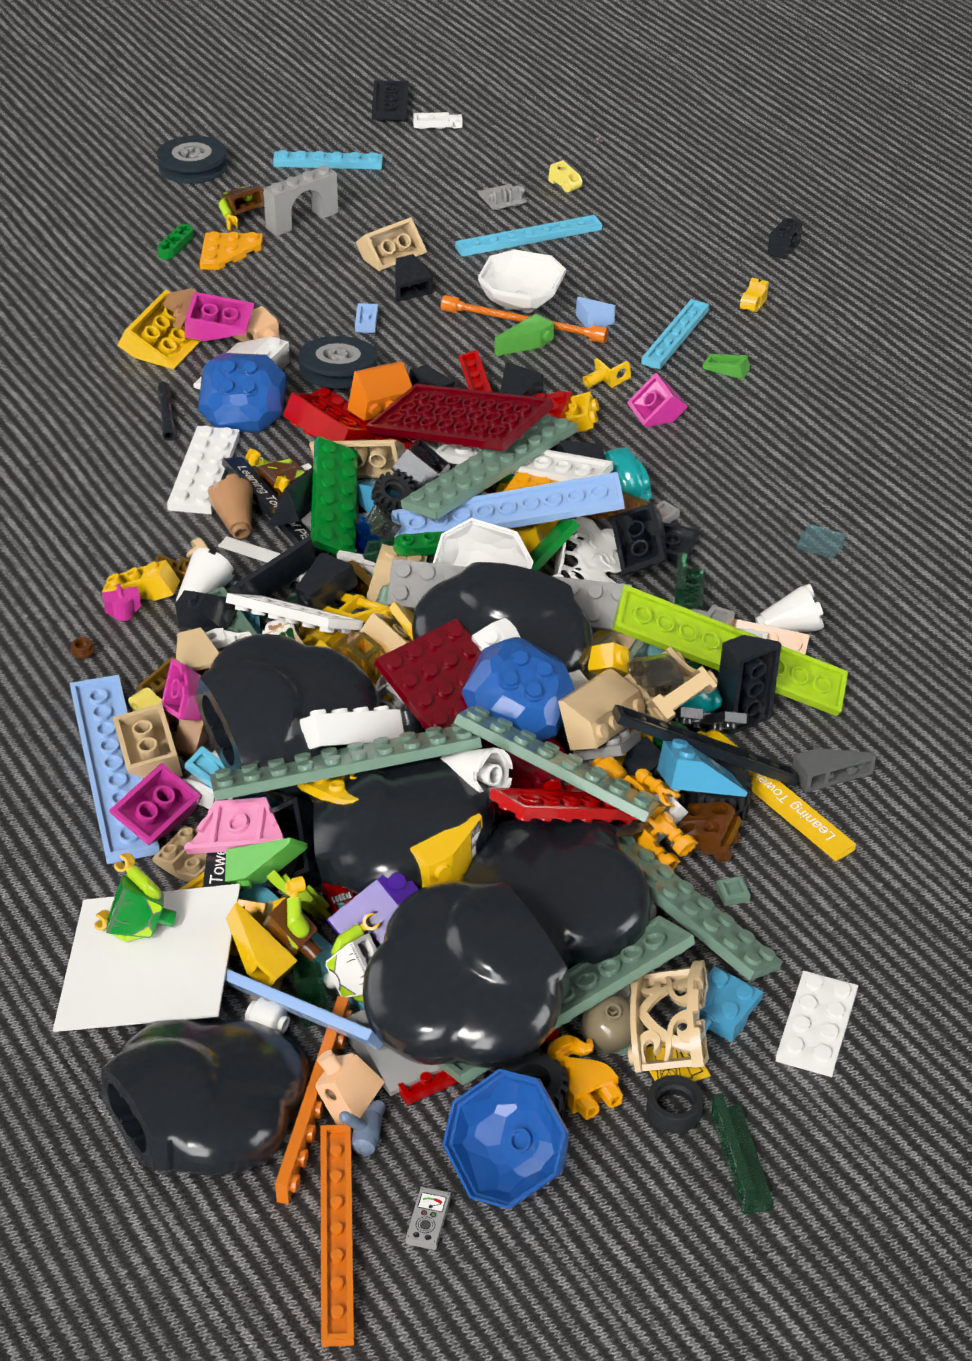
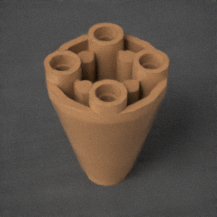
[207,474,253,539]

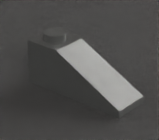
[792,748,876,793]

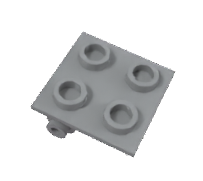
[477,184,526,210]

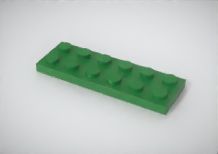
[310,436,358,555]

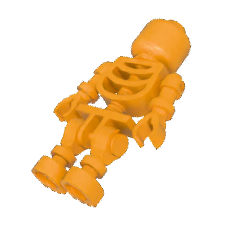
[590,756,698,870]

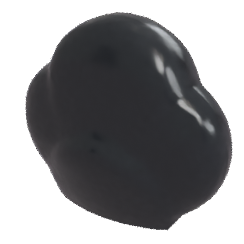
[412,562,593,673]
[195,634,379,797]
[313,758,496,894]
[463,818,650,970]
[363,881,571,1068]
[101,1018,310,1176]

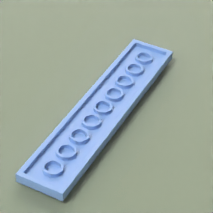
[392,472,625,537]
[70,675,160,864]

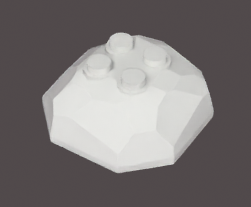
[478,249,566,313]
[433,518,533,569]

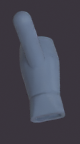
[339,1100,386,1156]

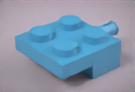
[684,966,763,1042]

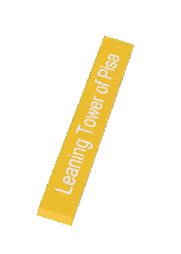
[706,731,856,861]

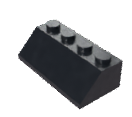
[714,635,782,735]

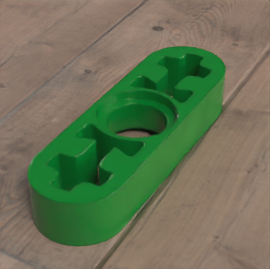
[157,224,194,259]

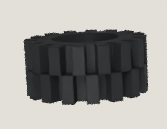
[371,472,415,515]

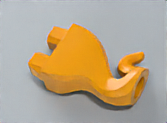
[547,1035,623,1120]

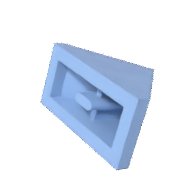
[576,297,616,327]

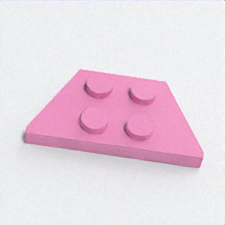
[184,797,284,854]

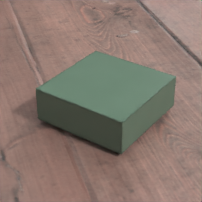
[716,876,751,906]

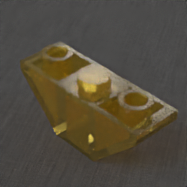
[329,632,386,685]

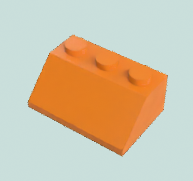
[348,361,412,421]

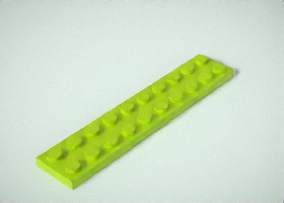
[612,585,848,716]

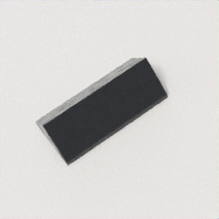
[269,467,313,527]
[226,536,316,612]

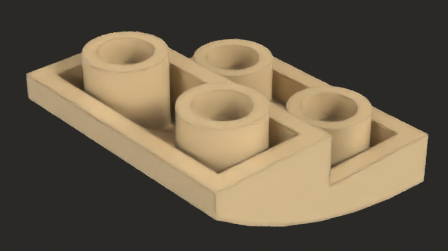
[152,826,207,882]

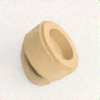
[186,537,209,559]

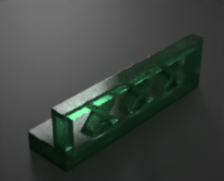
[674,553,704,611]
[711,1093,774,1215]

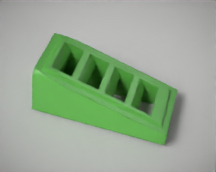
[702,354,750,379]

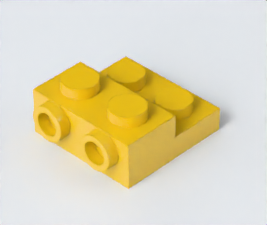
[564,392,599,432]

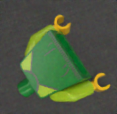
[94,853,176,942]

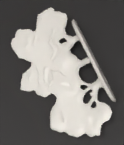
[553,516,621,583]

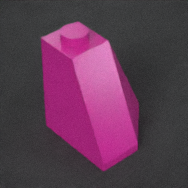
[161,658,202,720]

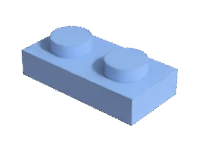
[355,303,378,334]

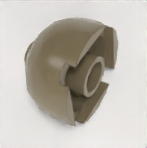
[580,995,631,1054]

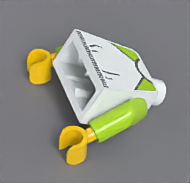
[324,913,382,1002]

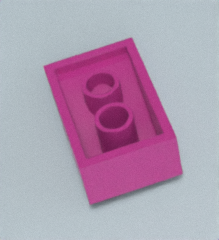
[185,292,254,341]
[109,763,201,846]

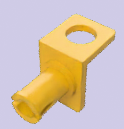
[582,358,631,389]

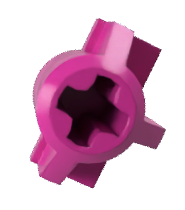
[102,584,141,621]

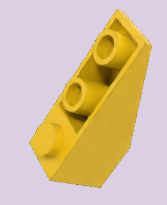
[102,560,180,601]
[226,902,297,988]

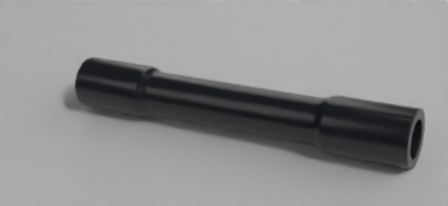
[157,382,176,441]

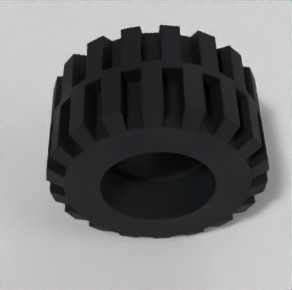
[685,759,752,820]
[496,1051,569,1119]

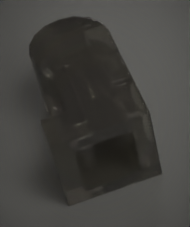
[365,504,401,543]

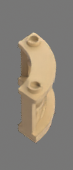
[623,647,718,722]
[628,960,709,1073]

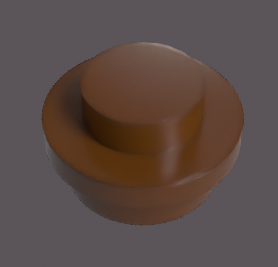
[70,637,95,659]

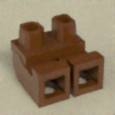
[677,802,742,862]

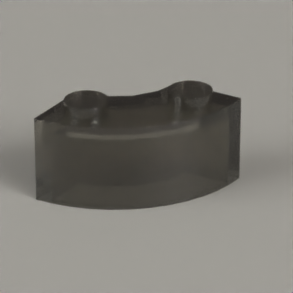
[629,653,685,697]

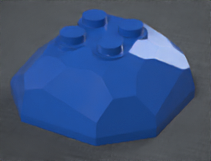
[198,353,286,433]
[461,637,575,741]
[442,1069,569,1209]

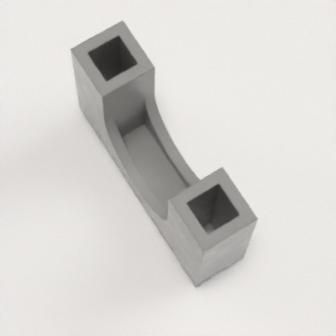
[264,165,338,236]

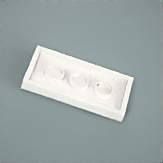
[776,971,858,1077]

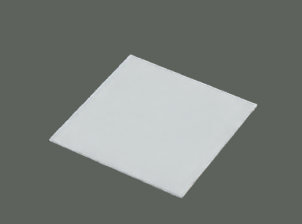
[53,884,241,1032]

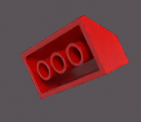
[283,392,376,441]

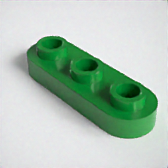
[393,530,448,556]

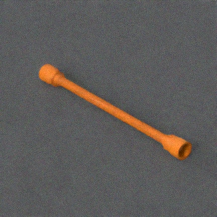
[441,295,609,344]

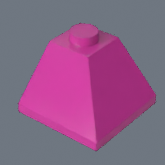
[627,373,688,427]

